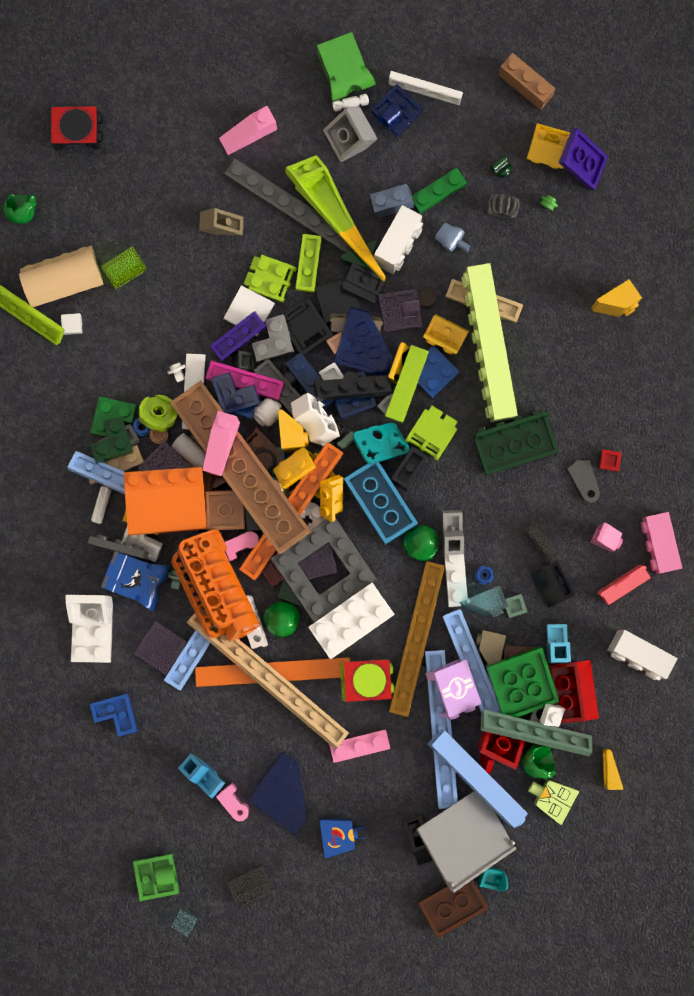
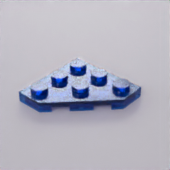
[333,306,394,375]
[248,752,307,835]

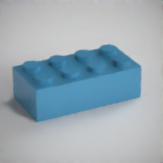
[344,462,418,545]

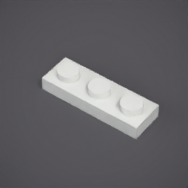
[444,554,468,607]

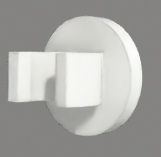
[168,362,186,382]

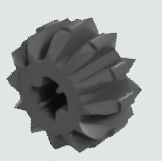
[487,194,520,219]

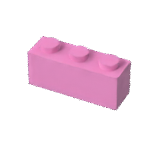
[641,512,682,574]

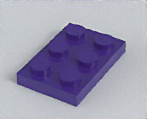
[559,128,608,190]

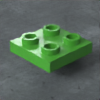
[133,853,179,901]

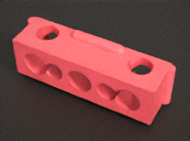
[597,565,650,605]

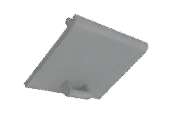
[416,791,516,893]

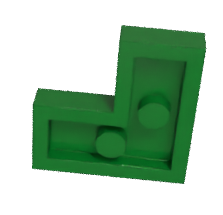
[90,396,137,437]

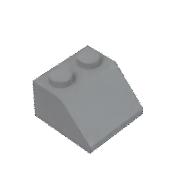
[323,107,377,162]

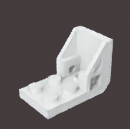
[66,595,113,663]

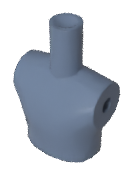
[435,222,471,253]

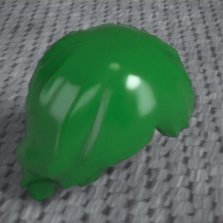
[2,194,37,224]
[403,525,438,562]
[263,602,300,638]
[521,744,556,779]

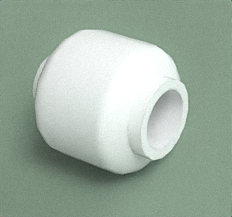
[254,398,282,426]

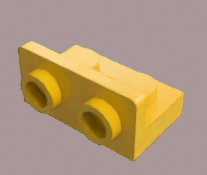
[319,475,343,522]

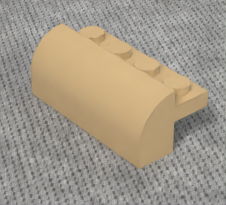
[19,246,104,307]

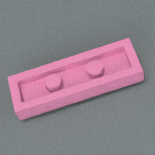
[329,729,390,763]

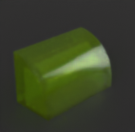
[101,246,147,289]

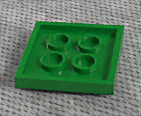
[486,646,559,717]

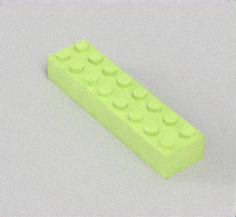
[461,263,518,423]

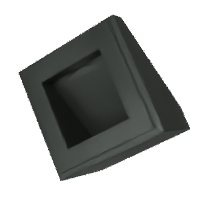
[231,350,255,372]

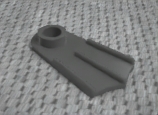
[568,460,600,503]

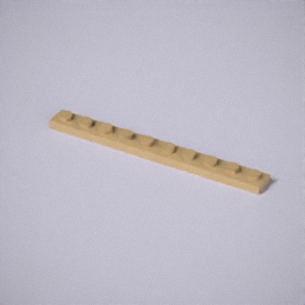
[187,608,349,749]

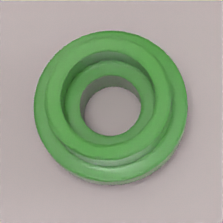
[540,195,558,211]

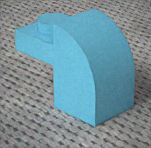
[546,624,571,663]

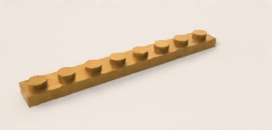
[389,561,445,717]

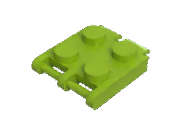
[244,255,297,303]
[405,406,458,461]

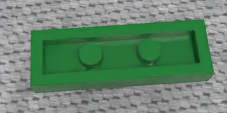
[412,168,467,214]

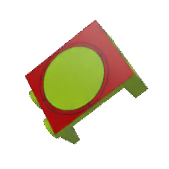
[340,659,394,702]

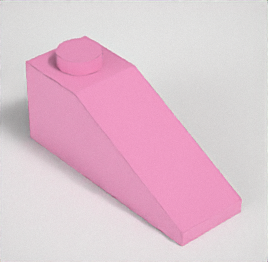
[219,106,277,155]
[203,411,240,476]

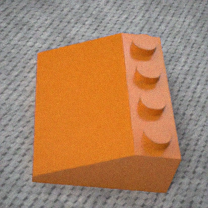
[123,467,206,535]

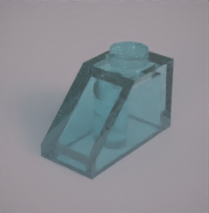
[460,586,508,618]

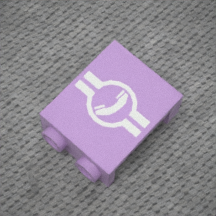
[425,659,482,720]

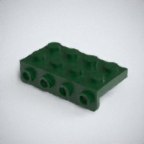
[473,410,559,476]

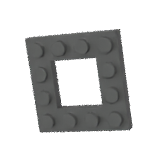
[270,518,376,623]

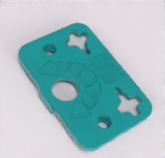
[353,423,410,464]

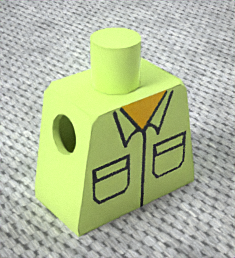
[528,779,579,825]

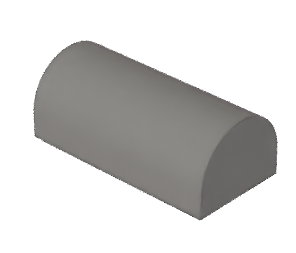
[172,433,206,471]

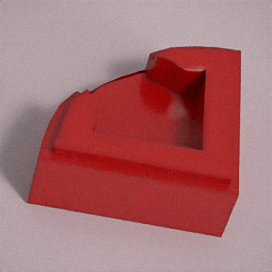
[480,753,494,773]

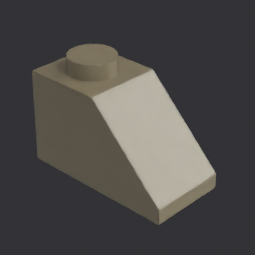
[199,208,244,236]
[475,630,506,665]

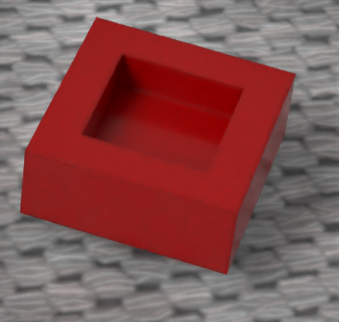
[599,449,622,472]

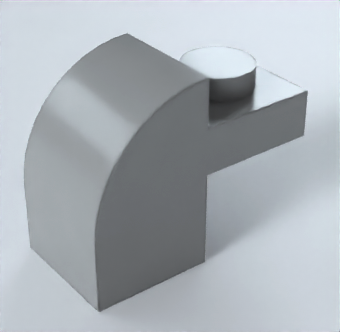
[442,510,464,555]

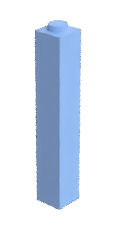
[428,730,528,828]

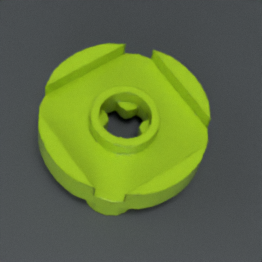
[139,395,178,432]

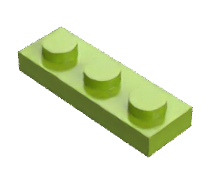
[296,234,322,293]

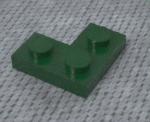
[90,416,133,464]

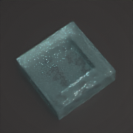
[171,908,198,937]

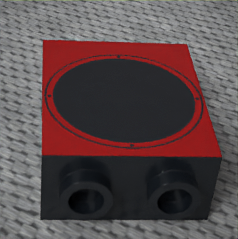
[51,106,103,150]

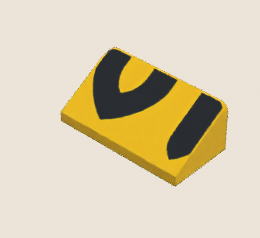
[388,342,410,384]

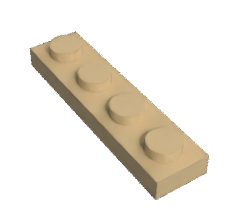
[445,279,523,324]

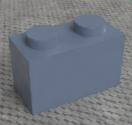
[370,184,414,218]

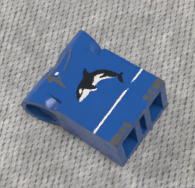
[101,551,171,611]

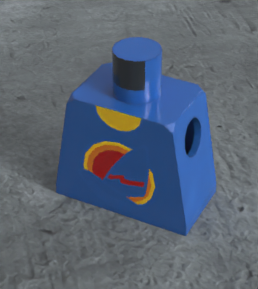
[320,818,366,858]

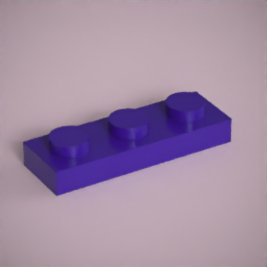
[210,311,267,361]

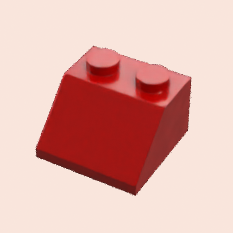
[477,731,525,770]

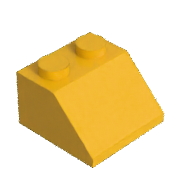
[527,123,570,169]
[591,279,642,317]
[278,410,309,453]

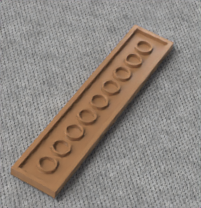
[170,381,311,555]

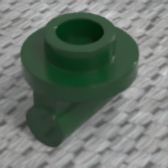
[490,155,512,178]

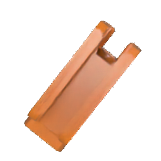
[171,529,260,642]

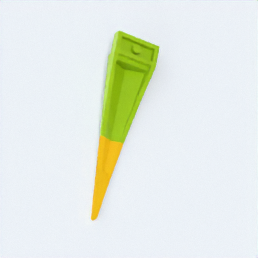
[285,155,385,281]

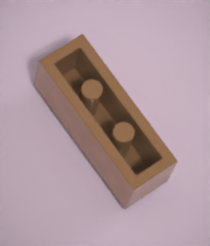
[498,53,556,111]

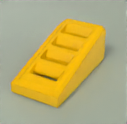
[603,748,623,790]

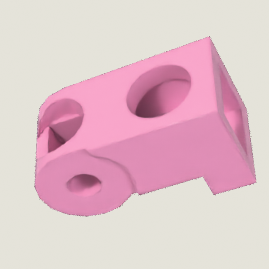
[225,531,260,562]
[216,782,249,821]

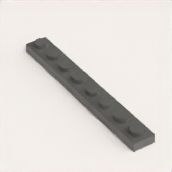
[224,159,353,253]

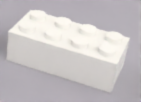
[308,582,395,659]

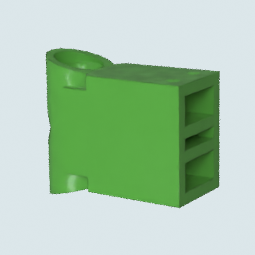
[317,32,376,102]

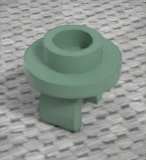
[168,569,187,589]

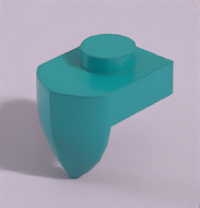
[477,867,508,892]

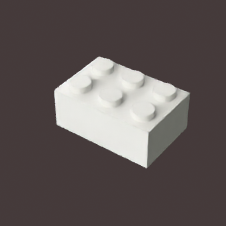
[374,205,423,275]
[607,630,678,681]

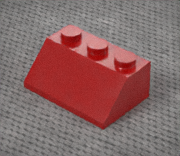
[548,660,599,723]

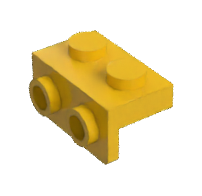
[423,314,469,354]
[273,447,315,489]

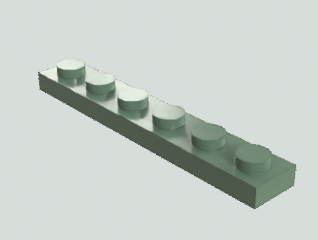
[481,710,592,756]

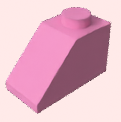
[590,522,623,552]

